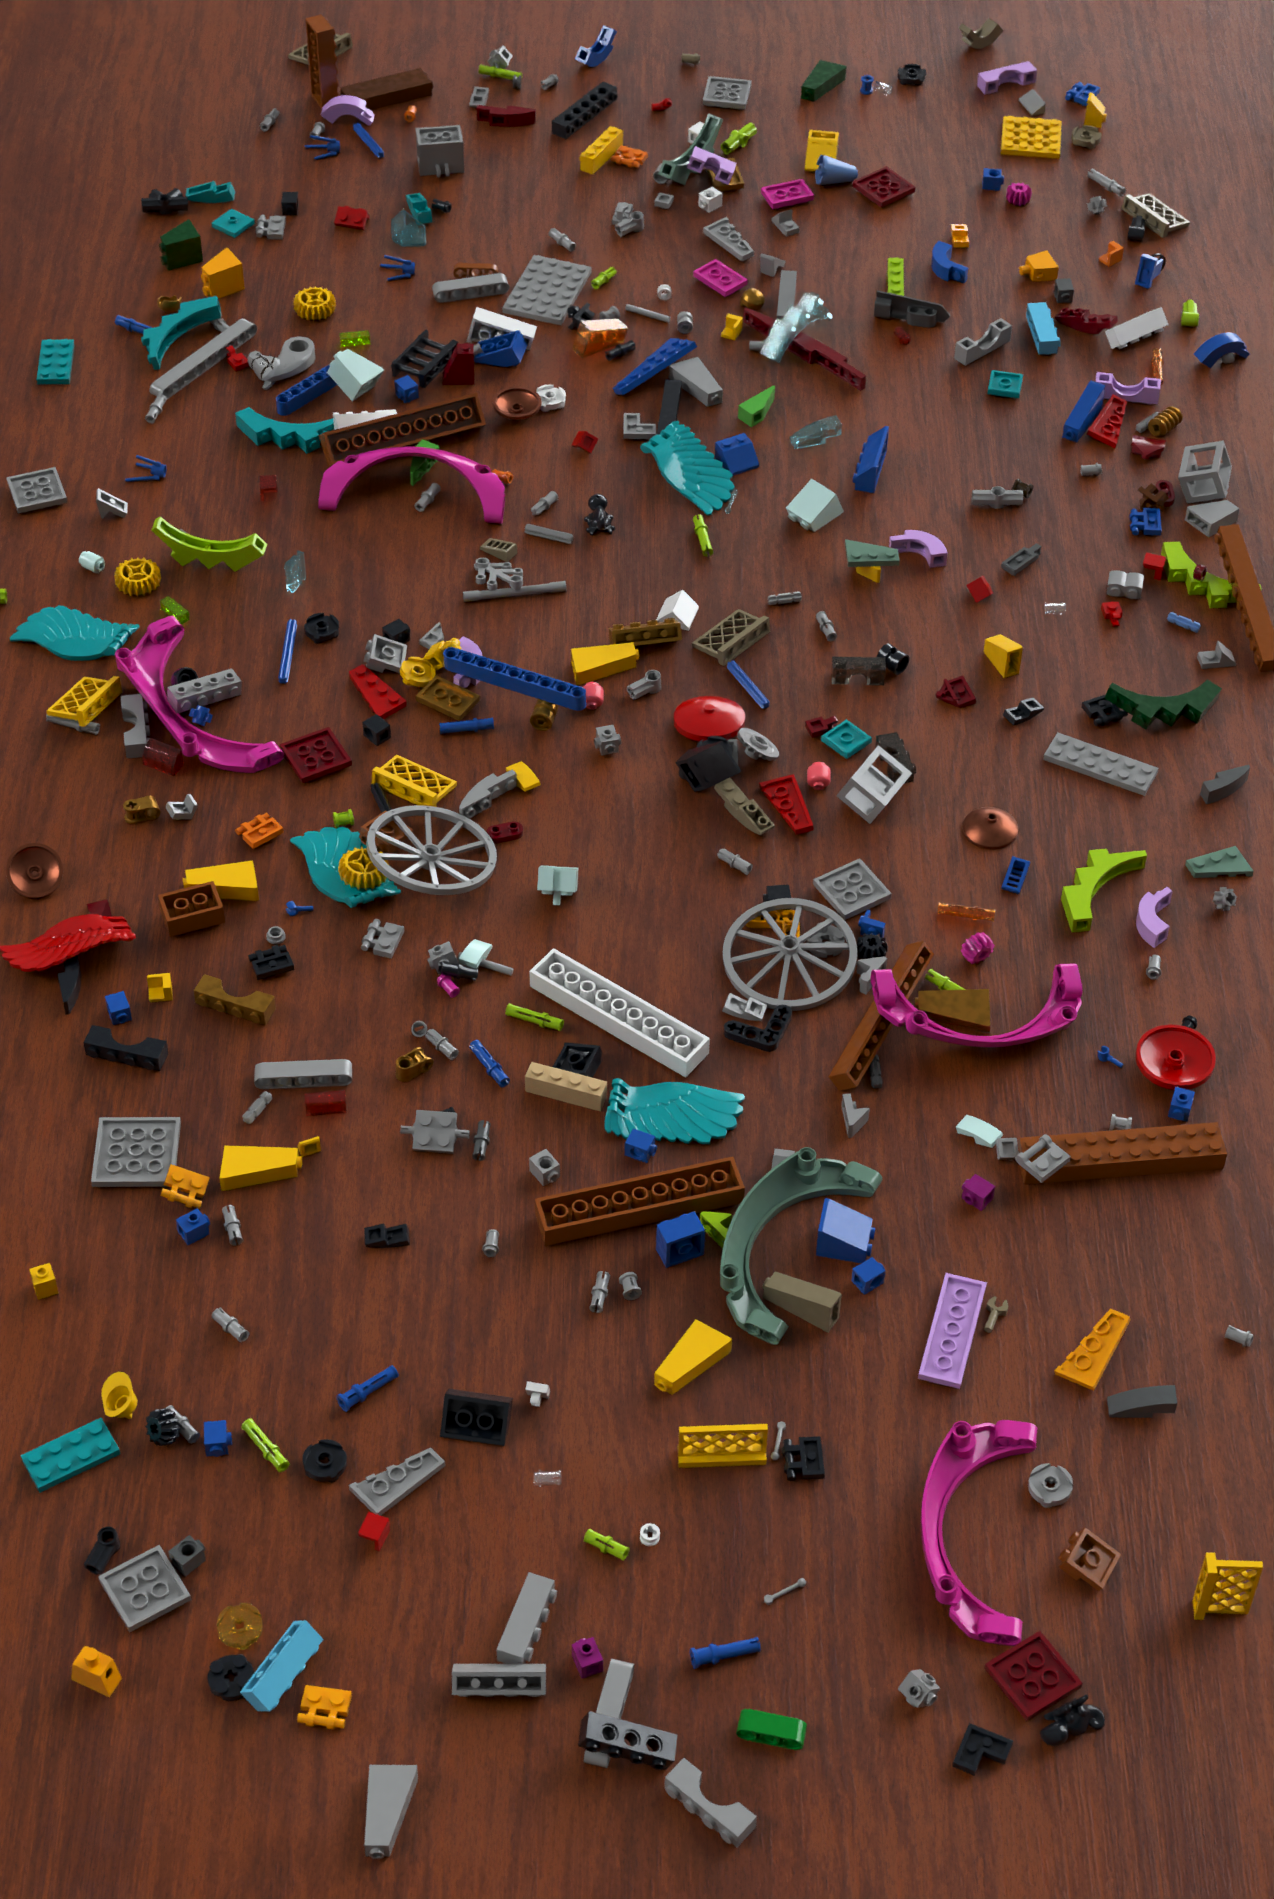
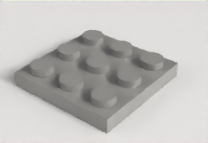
[703,76,751,110]
[6,467,68,513]
[813,858,892,920]
[98,1545,191,1632]

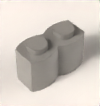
[1107,570,1144,599]

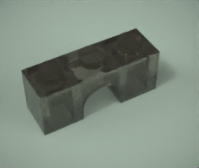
[831,656,886,685]
[875,732,916,783]

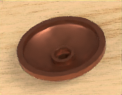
[493,386,542,420]
[963,807,1018,849]
[6,843,63,898]

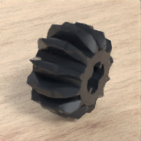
[857,932,888,959]
[145,1408,181,1446]

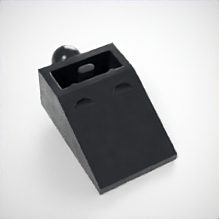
[675,741,741,792]

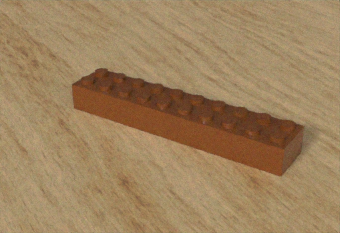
[319,393,486,467]
[1018,1122,1227,1185]
[535,1156,745,1246]

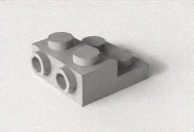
[363,634,407,673]

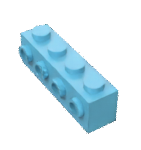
[1026,302,1061,355]
[240,1620,323,1711]

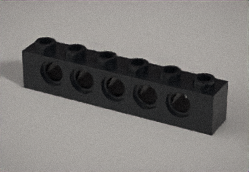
[552,81,618,139]

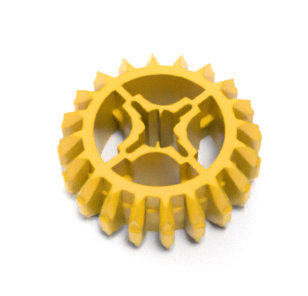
[293,286,336,321]
[114,557,161,597]
[338,847,389,890]

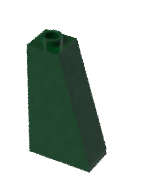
[801,60,847,102]

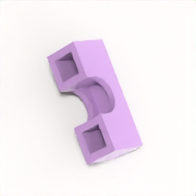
[687,146,736,185]

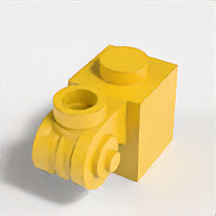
[423,638,461,671]

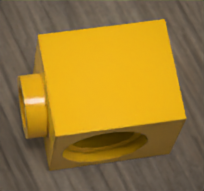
[29,1263,59,1300]

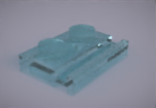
[284,550,306,593]

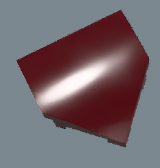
[1131,435,1166,459]
[936,675,977,708]

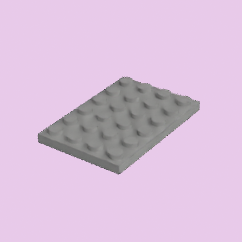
[502,255,592,325]

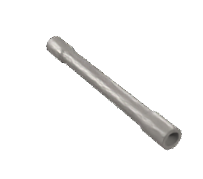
[463,581,566,602]

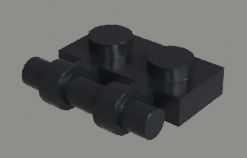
[1082,694,1128,726]
[248,945,295,980]
[782,1436,825,1481]

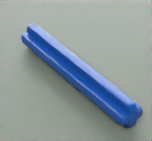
[353,123,384,158]
[727,660,770,709]

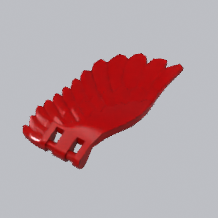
[0,914,136,972]

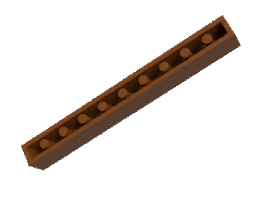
[1215,524,1274,672]
[828,940,934,1091]

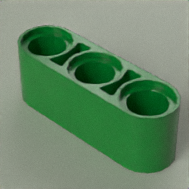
[736,1709,807,1750]

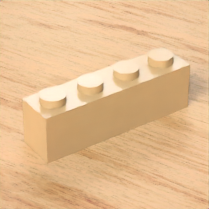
[525,1062,607,1111]

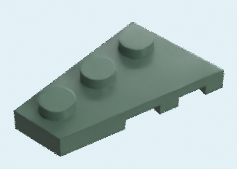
[845,539,900,567]
[1185,846,1254,878]

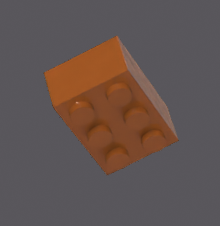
[158,881,225,937]

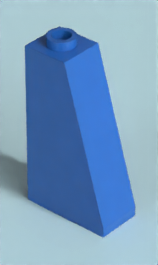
[1062,380,1106,443]

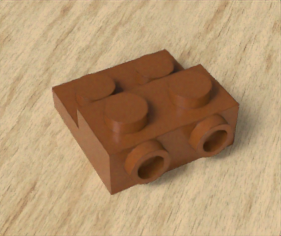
[359,810,413,854]
[1058,1527,1121,1591]

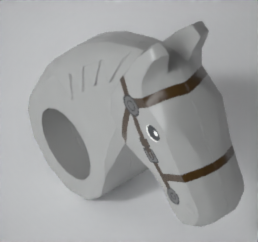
[248,336,316,390]

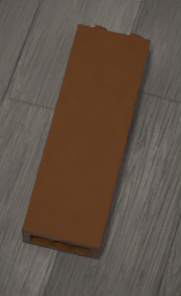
[340,68,433,110]

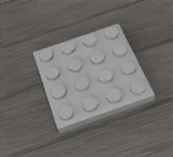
[91,1117,181,1187]

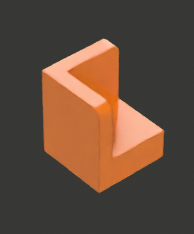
[1099,241,1124,267]

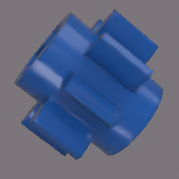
[189,705,213,726]

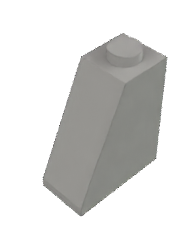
[1185,500,1239,537]

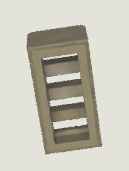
[480,538,517,562]

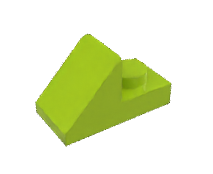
[700,1211,732,1249]

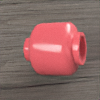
[583,682,604,710]
[807,762,831,790]

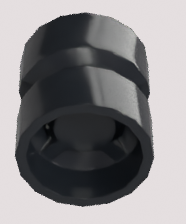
[876,643,910,675]

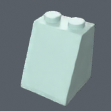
[327,349,384,401]
[786,479,844,532]

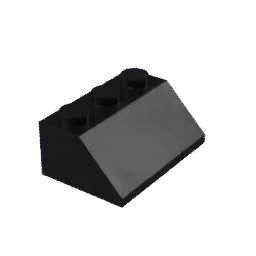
[440,1389,513,1446]

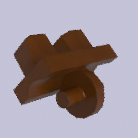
[1138,483,1169,512]

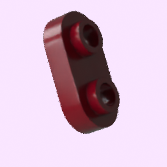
[1156,480,1175,507]
[487,821,523,844]

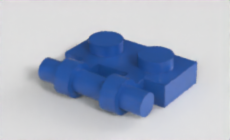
[1065,82,1100,106]
[1129,508,1162,536]

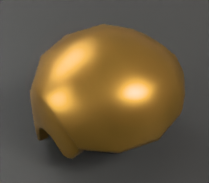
[740,288,765,310]
[157,295,182,314]

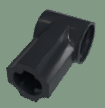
[1127,215,1145,242]
[84,1526,121,1575]

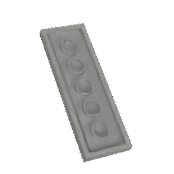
[1043,732,1158,796]

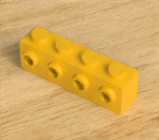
[579,126,623,175]

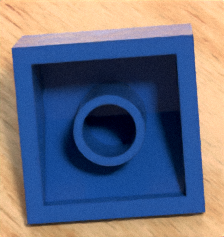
[715,433,759,475]

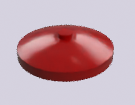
[674,696,745,741]
[1135,1024,1216,1090]

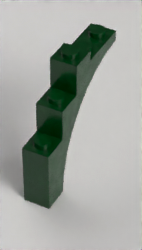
[1105,680,1222,730]

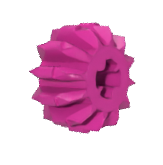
[1006,182,1032,206]
[961,932,995,964]

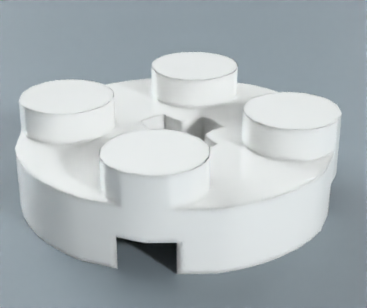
[537,384,566,412]

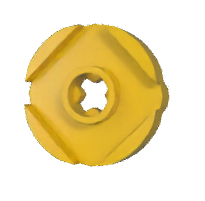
[400,657,436,688]

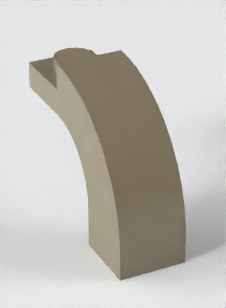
[959,18,1004,49]

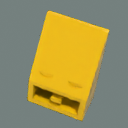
[805,130,839,172]

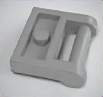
[1015,1134,1071,1183]

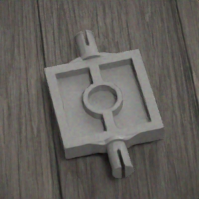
[400,1110,470,1154]

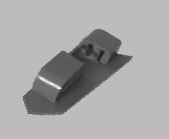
[874,290,951,327]

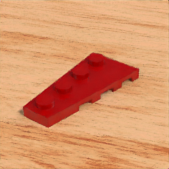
[1086,394,1127,448]
[349,664,407,719]
[759,774,814,835]

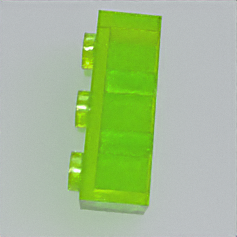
[339,330,370,347]
[160,596,189,625]

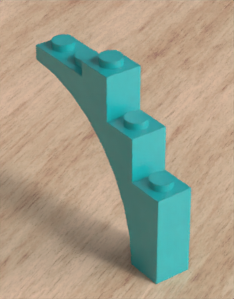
[141,296,221,370]
[235,407,334,454]

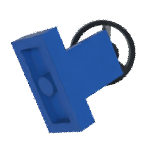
[1135,253,1166,289]

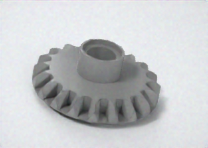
[737,728,779,761]

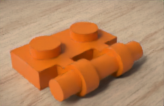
[611,145,648,168]
[235,813,284,849]

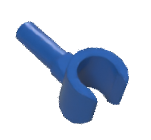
[286,901,314,916]
[1098,1046,1124,1068]

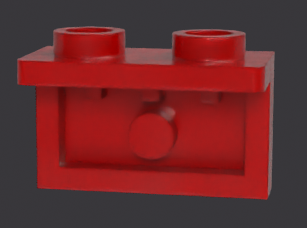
[334,206,370,230]

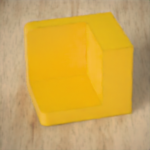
[721,313,743,340]
[147,973,173,1002]

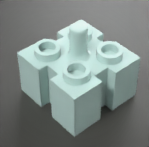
[537,865,579,905]

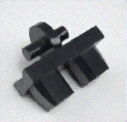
[567,303,595,331]

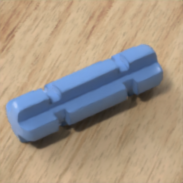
[1167,612,1201,633]

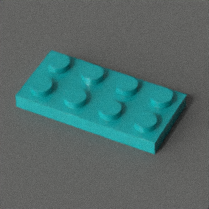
[37,339,75,385]
[20,1418,121,1493]

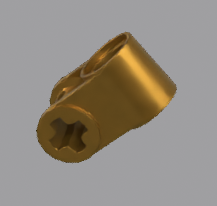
[123,795,161,824]
[396,1047,434,1082]

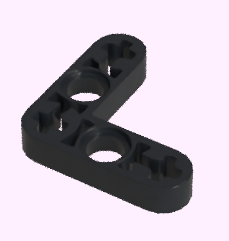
[724,1005,792,1052]

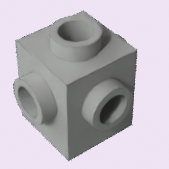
[487,46,513,69]
[594,725,621,755]
[427,941,459,975]
[898,1669,940,1708]

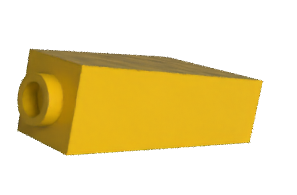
[571,642,639,685]
[183,860,259,901]
[220,1146,302,1191]
[654,1319,732,1395]

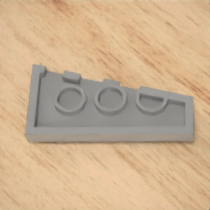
[703,217,754,261]
[349,1448,445,1516]

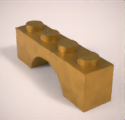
[194,974,276,1025]

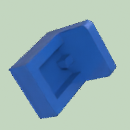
[858,910,885,938]

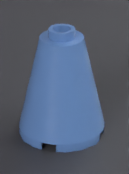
[815,155,858,185]

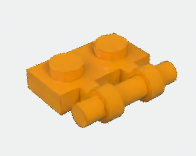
[160,1164,210,1209]
[297,1685,352,1730]

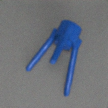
[305,135,340,160]
[380,255,415,281]
[125,455,167,482]

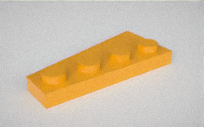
[1054,1308,1130,1391]

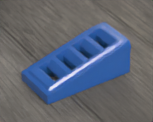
[1001,856,1030,894]

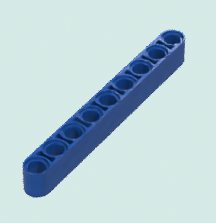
[443,647,587,711]

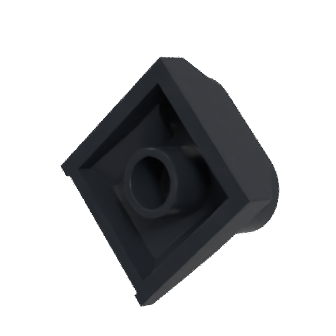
[553,1042,602,1078]

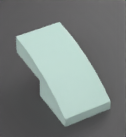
[459,939,493,969]
[956,1115,1003,1148]

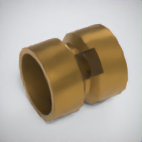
[530,699,558,731]

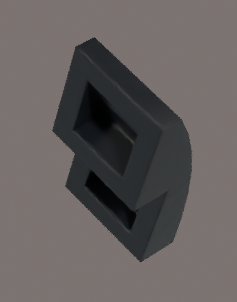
[1003,697,1044,726]
[364,1223,410,1248]

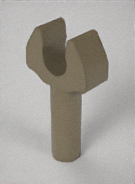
[984,1296,1008,1333]

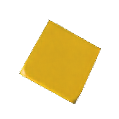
[297,1136,321,1157]

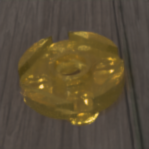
[217,1603,263,1650]

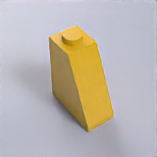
[983,634,1023,678]

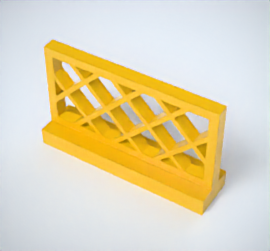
[47,676,122,727]
[371,754,457,807]
[677,1424,768,1468]
[1192,1553,1263,1620]

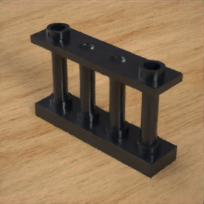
[391,330,458,388]

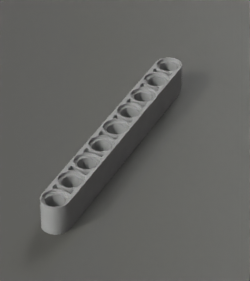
[150,318,257,400]

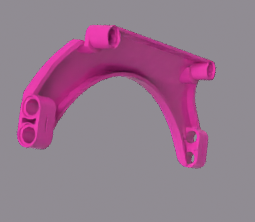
[115,616,284,773]

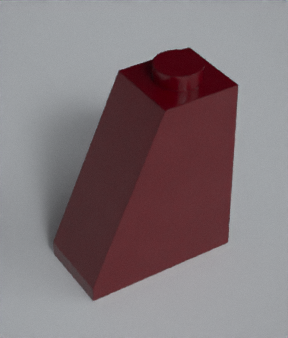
[442,343,475,385]

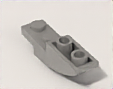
[459,770,517,818]

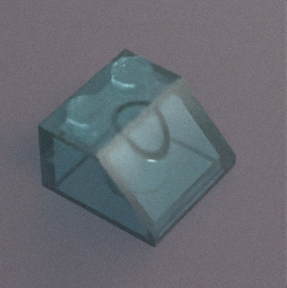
[391,209,426,247]

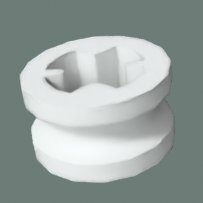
[657,284,671,300]
[640,1523,660,1546]

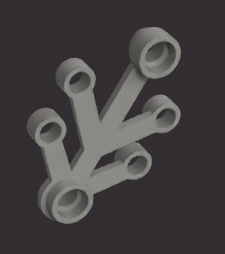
[474,558,523,590]

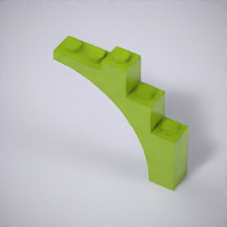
[151,517,267,572]
[1161,542,1262,608]
[1061,849,1147,932]

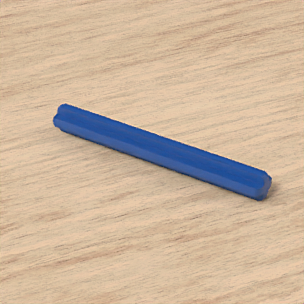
[278,619,297,684]

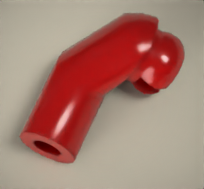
[651,98,672,111]

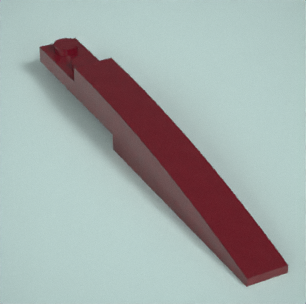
[743,308,866,391]

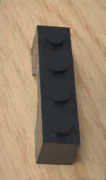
[83,1025,169,1071]

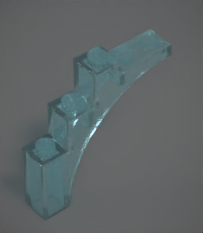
[760,291,832,363]

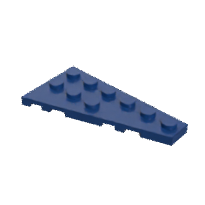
[613,338,697,395]

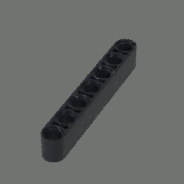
[657,379,682,435]

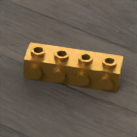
[608,618,682,646]

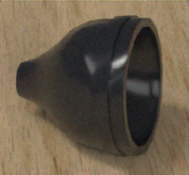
[171,667,198,686]

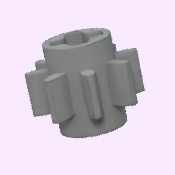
[1087,196,1107,214]
[1213,887,1237,910]

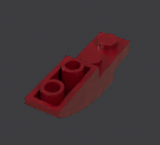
[477,105,536,127]
[1055,308,1118,334]

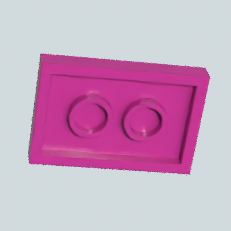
[761,179,814,209]
[693,259,748,297]

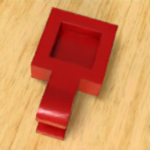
[226,345,249,372]
[1101,602,1123,627]

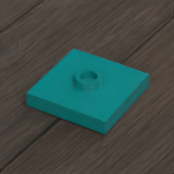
[211,208,255,238]
[987,370,1023,398]
[821,719,872,759]

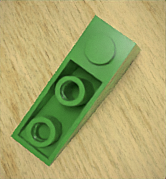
[738,385,775,427]
[410,439,439,486]

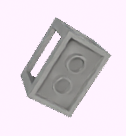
[416,125,464,177]
[1178,441,1232,504]
[837,745,912,824]

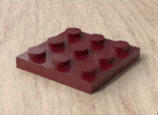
[852,166,916,207]
[279,727,352,784]
[984,1631,1083,1721]

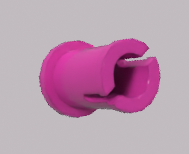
[437,974,460,998]

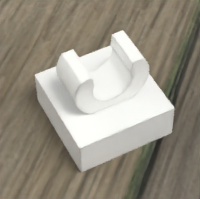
[525,1381,550,1407]

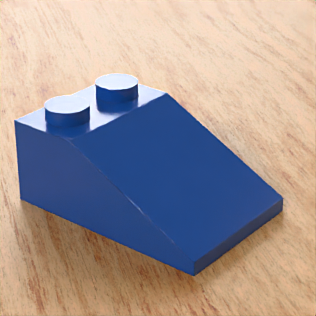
[474,330,528,367]

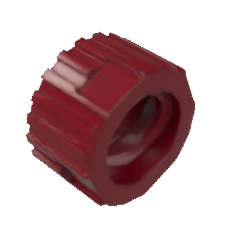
[1193,564,1207,581]

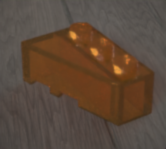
[572,318,628,359]

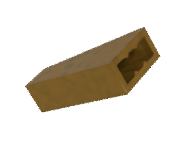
[915,989,990,1032]

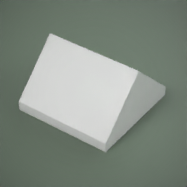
[656,590,699,631]

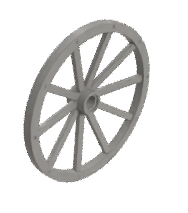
[366,805,497,895]
[723,898,857,1011]

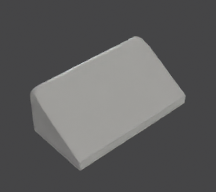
[1019,89,1046,116]

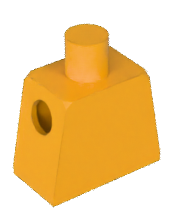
[1019,250,1059,282]
[71,1646,122,1698]

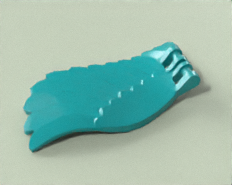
[640,421,735,516]
[10,605,140,661]
[290,827,401,908]
[604,1078,745,1144]

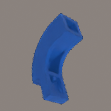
[575,25,617,67]
[931,241,968,283]
[1194,332,1250,368]

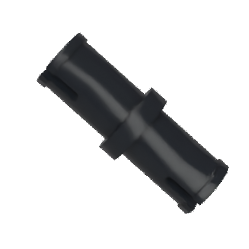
[605,340,636,361]
[438,962,478,981]

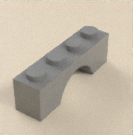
[954,318,1012,366]
[121,694,151,758]
[665,1758,757,1847]

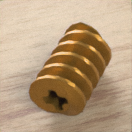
[1148,406,1183,436]

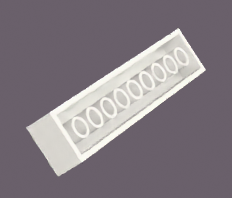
[529,948,710,1078]

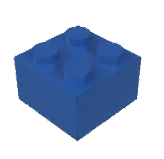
[656,1211,705,1268]

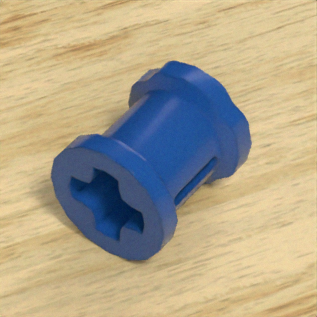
[860,75,874,95]

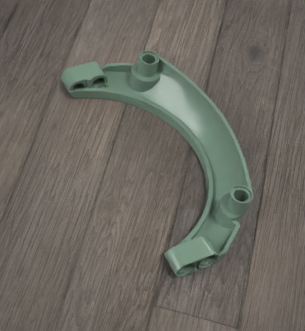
[720,1147,883,1345]

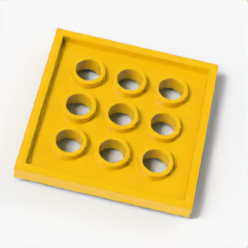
[1001,116,1062,159]

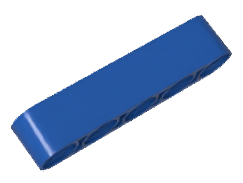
[276,365,337,416]

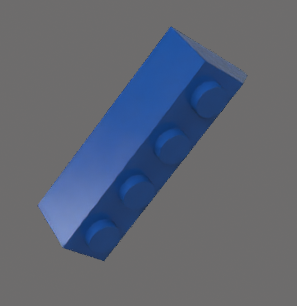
[853,426,889,493]

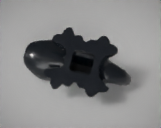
[584,494,615,536]
[1040,1694,1105,1747]

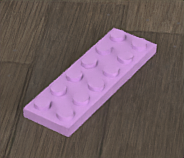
[918,1273,987,1389]

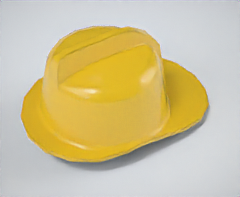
[102,1372,138,1419]

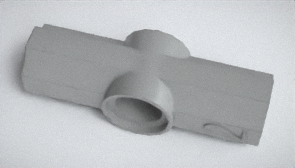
[972,486,1023,509]

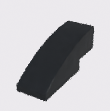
[58,955,81,1015]

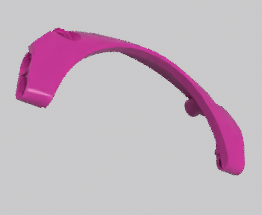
[318,447,505,524]
[871,963,1082,1047]
[921,1420,1037,1646]

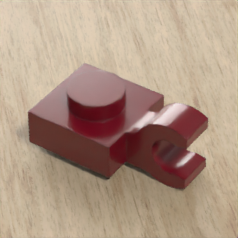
[805,716,838,738]

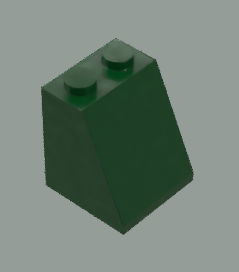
[159,219,203,271]

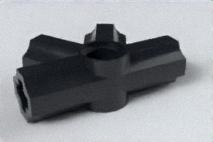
[141,188,189,215]

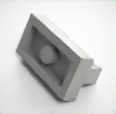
[612,202,633,225]

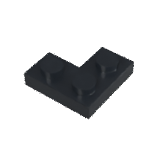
[952,1723,1013,1776]

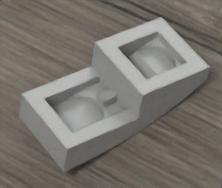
[469,87,489,108]
[722,993,767,1021]

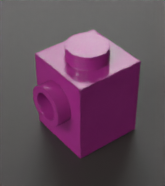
[962,1174,995,1211]
[572,1637,603,1679]

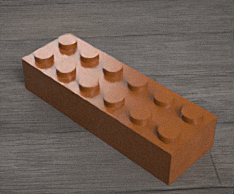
[305,14,339,109]

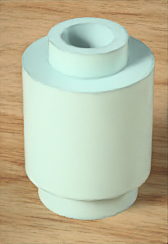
[79,551,105,573]

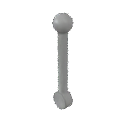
[771,1421,786,1460]
[764,1578,806,1605]

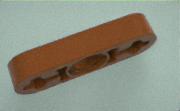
[453,263,498,279]

